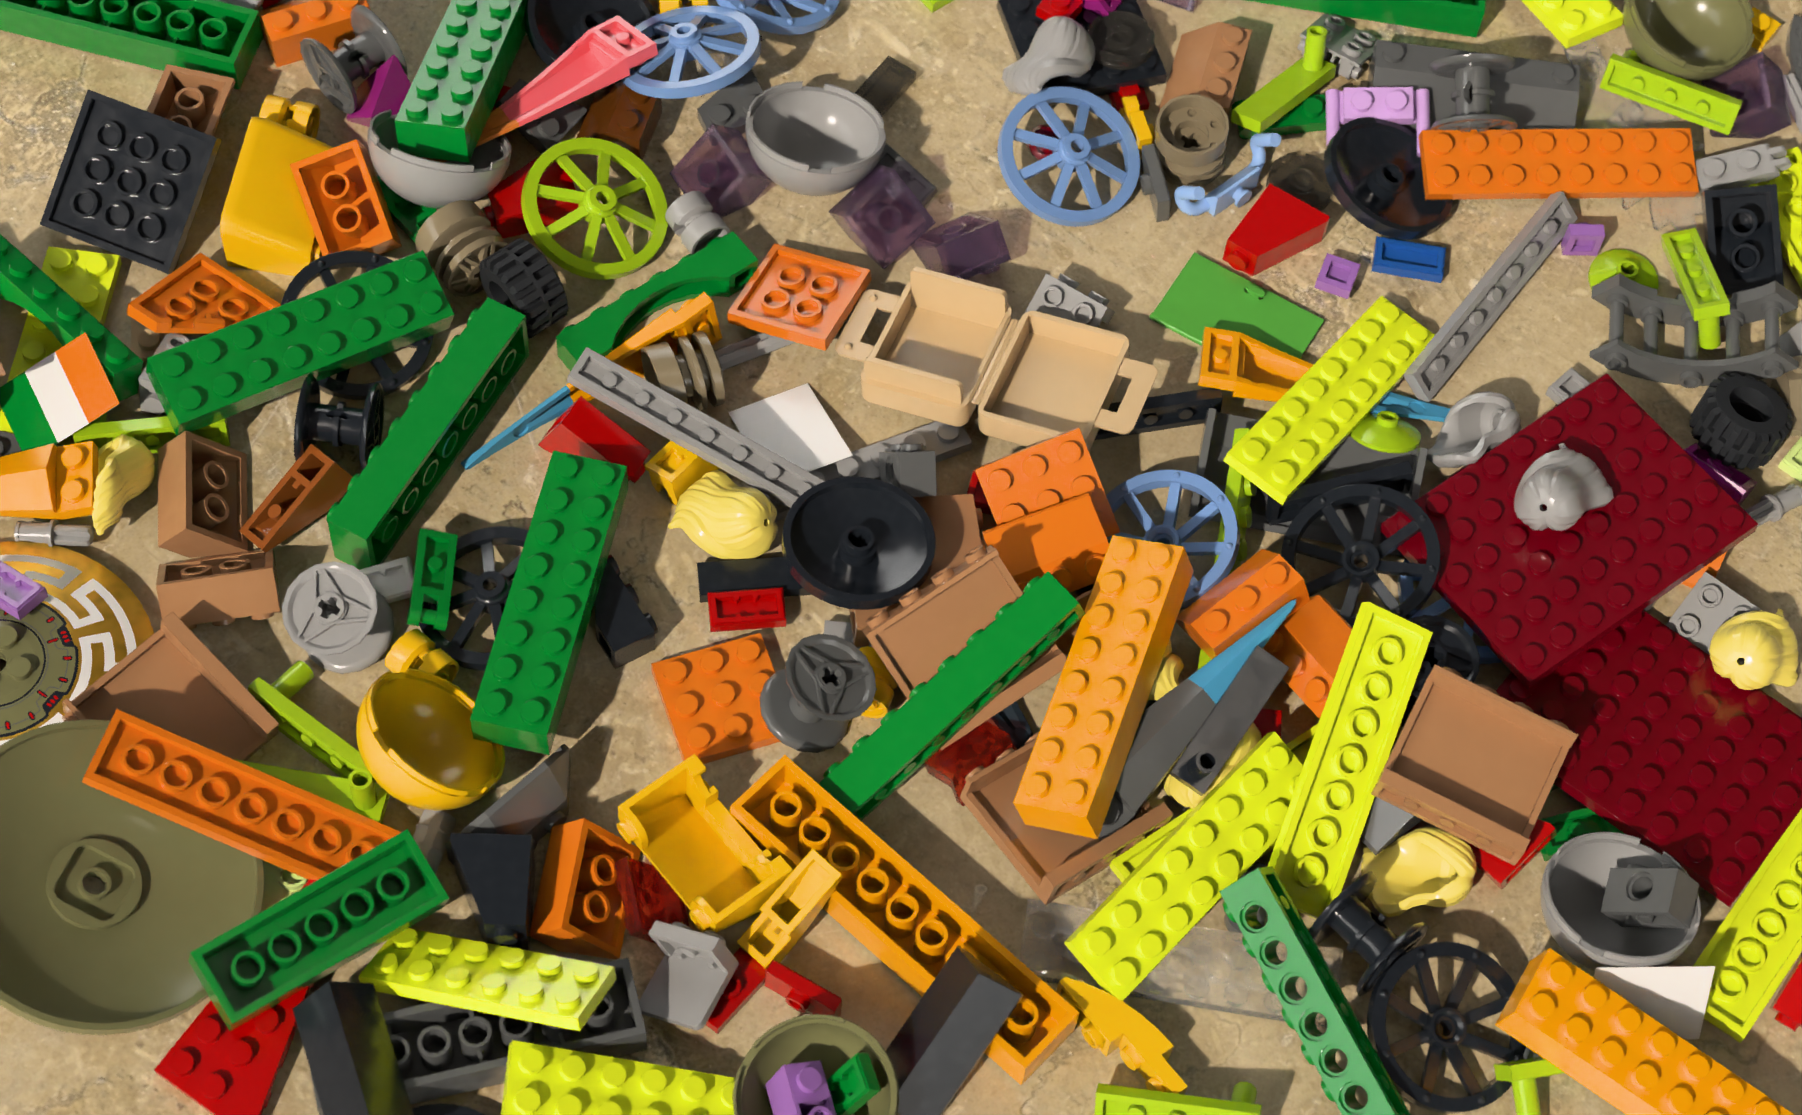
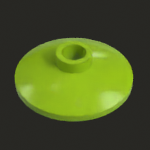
[1588,249,1659,289]
[1350,411,1421,453]

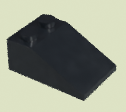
[1701,184,1784,295]

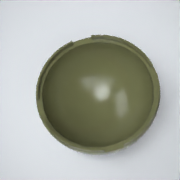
[1623,0,1755,81]
[733,1014,899,1115]

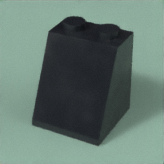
[450,833,536,951]

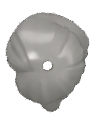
[1002,16,1095,96]
[1426,391,1521,468]
[1514,443,1614,531]

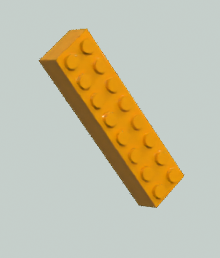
[1013,535,1194,839]
[1495,948,1795,1115]

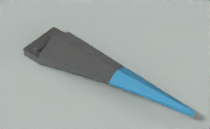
[1098,599,1296,841]

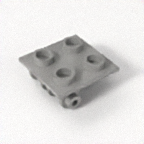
[1297,13,1376,80]
[1666,571,1761,655]

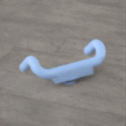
[1174,133,1281,217]

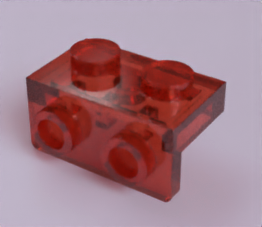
[924,721,1015,806]
[614,856,689,944]

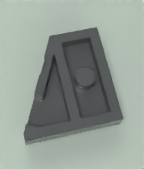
[697,68,763,143]
[494,79,588,154]

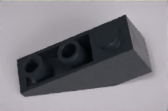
[595,554,658,669]

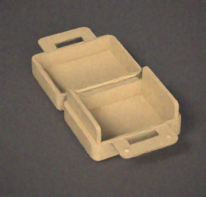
[835,266,1158,451]

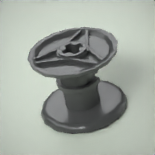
[300,4,407,114]
[1428,53,1518,132]
[760,634,876,753]

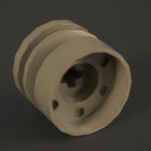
[1154,94,1229,186]
[415,200,508,297]
[641,330,725,411]

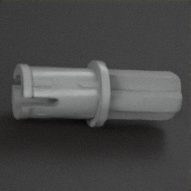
[1745,484,1802,527]
[14,519,94,547]

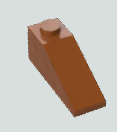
[239,444,353,553]

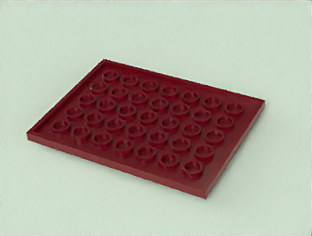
[1380,373,1758,689]
[1496,610,1802,907]

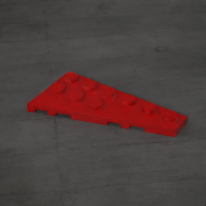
[154,879,316,1115]

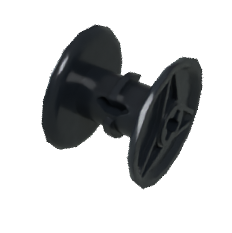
[294,374,384,470]
[1401,615,1480,727]
[1308,871,1429,997]

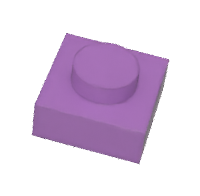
[1561,222,1605,256]
[1314,253,1361,299]

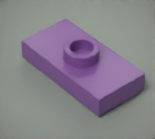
[0,560,48,620]

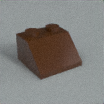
[576,81,662,160]

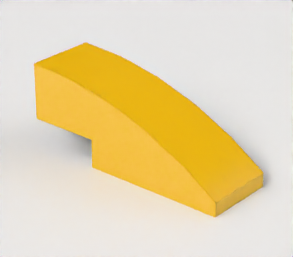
[737,848,843,969]

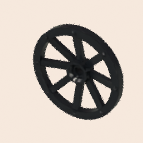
[281,251,434,400]
[1281,484,1441,628]
[419,526,528,671]
[1367,942,1526,1113]

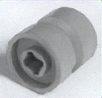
[665,191,730,254]

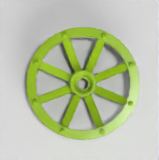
[521,137,668,280]

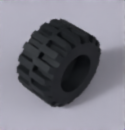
[479,238,569,339]
[1689,373,1793,470]

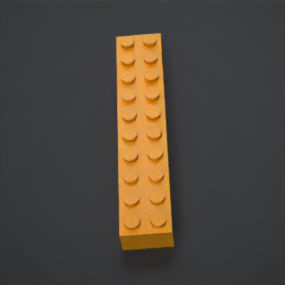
[730,755,1080,1085]

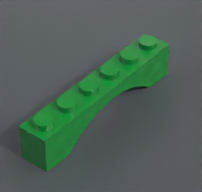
[556,231,758,371]
[0,234,143,402]

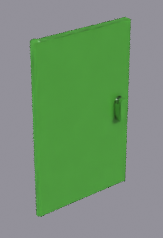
[1149,252,1325,359]

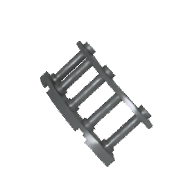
[1590,273,1798,388]

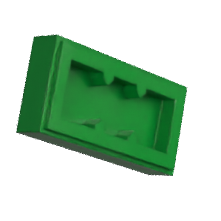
[826,1053,881,1115]

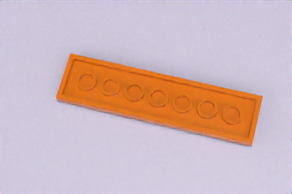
[1419,128,1699,200]
[81,709,401,881]

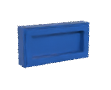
[1371,236,1446,283]

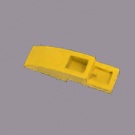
[1056,977,1188,1095]

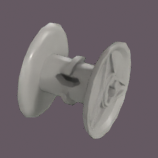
[282,561,394,674]

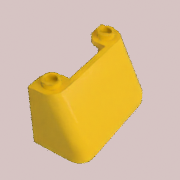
[220,116,334,276]
[616,754,793,933]

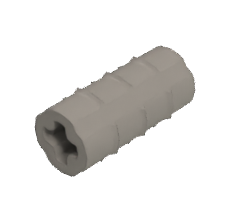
[413,809,456,874]

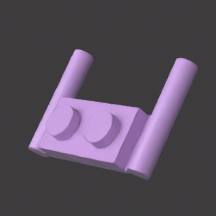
[1326,87,1430,157]

